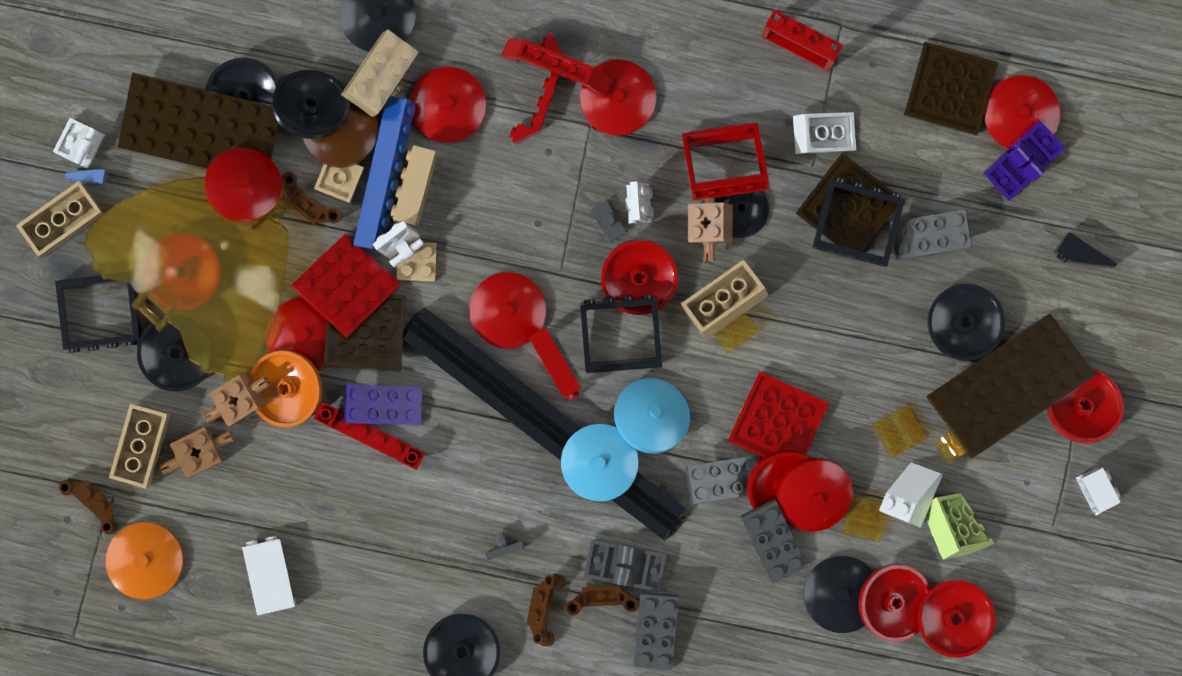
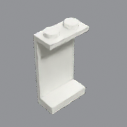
[242,536,297,615]

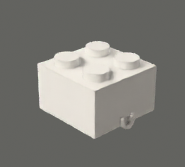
[1076,468,1121,515]

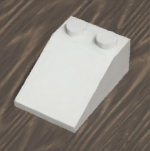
[793,112,856,154]
[879,462,943,528]

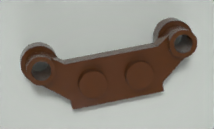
[281,172,342,225]
[59,480,118,535]
[526,574,566,647]
[565,585,639,616]

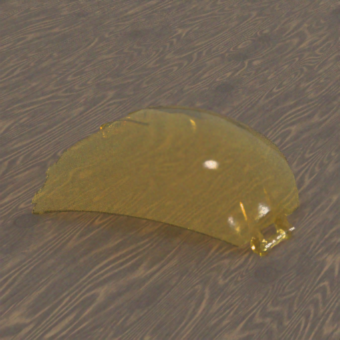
[84,177,288,381]

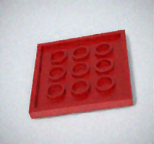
[291,233,401,338]
[727,371,829,457]

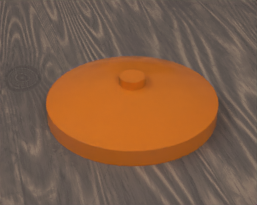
[250,350,322,427]
[106,522,184,599]

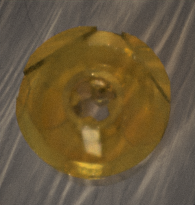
[934,430,966,465]

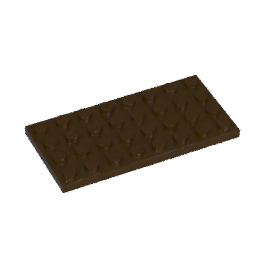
[118,72,279,169]
[927,314,1096,459]

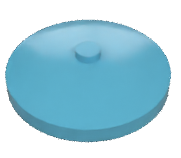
[614,378,690,454]
[561,424,638,501]

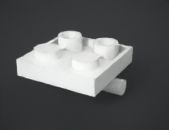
[53,118,105,169]
[625,181,654,224]
[373,221,424,267]

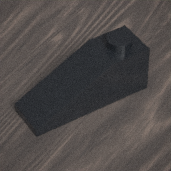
[1054,232,1117,268]

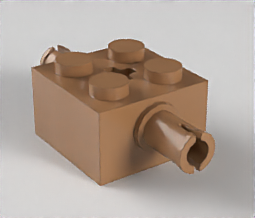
[688,198,733,262]
[203,372,271,427]
[160,427,234,479]

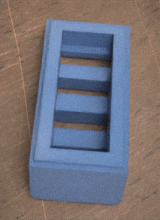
[65,169,108,186]

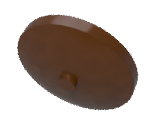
[303,101,379,168]

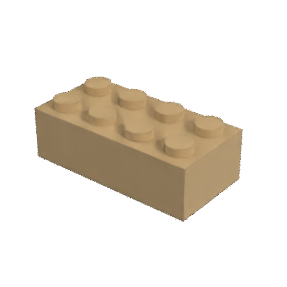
[341,30,419,117]
[391,145,438,229]
[16,181,105,258]
[681,260,768,340]
[109,404,171,489]

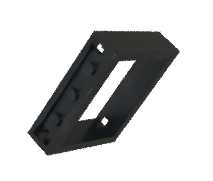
[812,178,905,267]
[55,271,142,353]
[580,294,662,373]

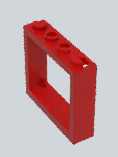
[761,9,843,72]
[682,122,769,201]
[528,328,581,401]

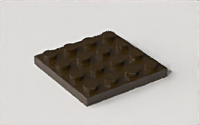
[903,42,998,136]
[795,153,897,251]
[324,295,406,372]

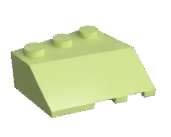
[925,493,995,560]

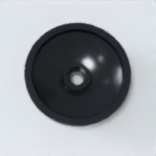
[715,191,769,238]

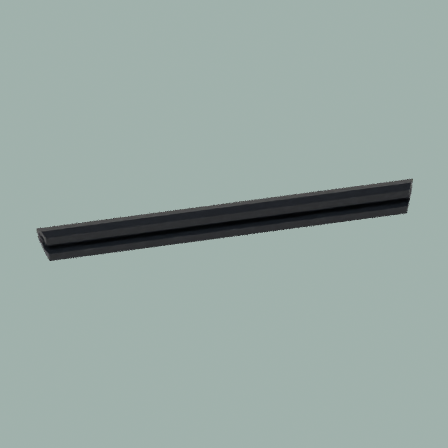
[403,307,688,541]

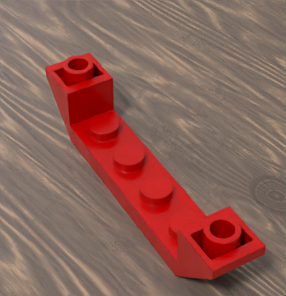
[510,33,563,144]
[501,38,613,97]
[313,402,425,470]

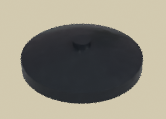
[340,0,416,52]
[206,57,279,105]
[272,70,350,139]
[927,284,1005,361]
[137,314,215,391]
[803,556,873,633]
[423,614,501,676]

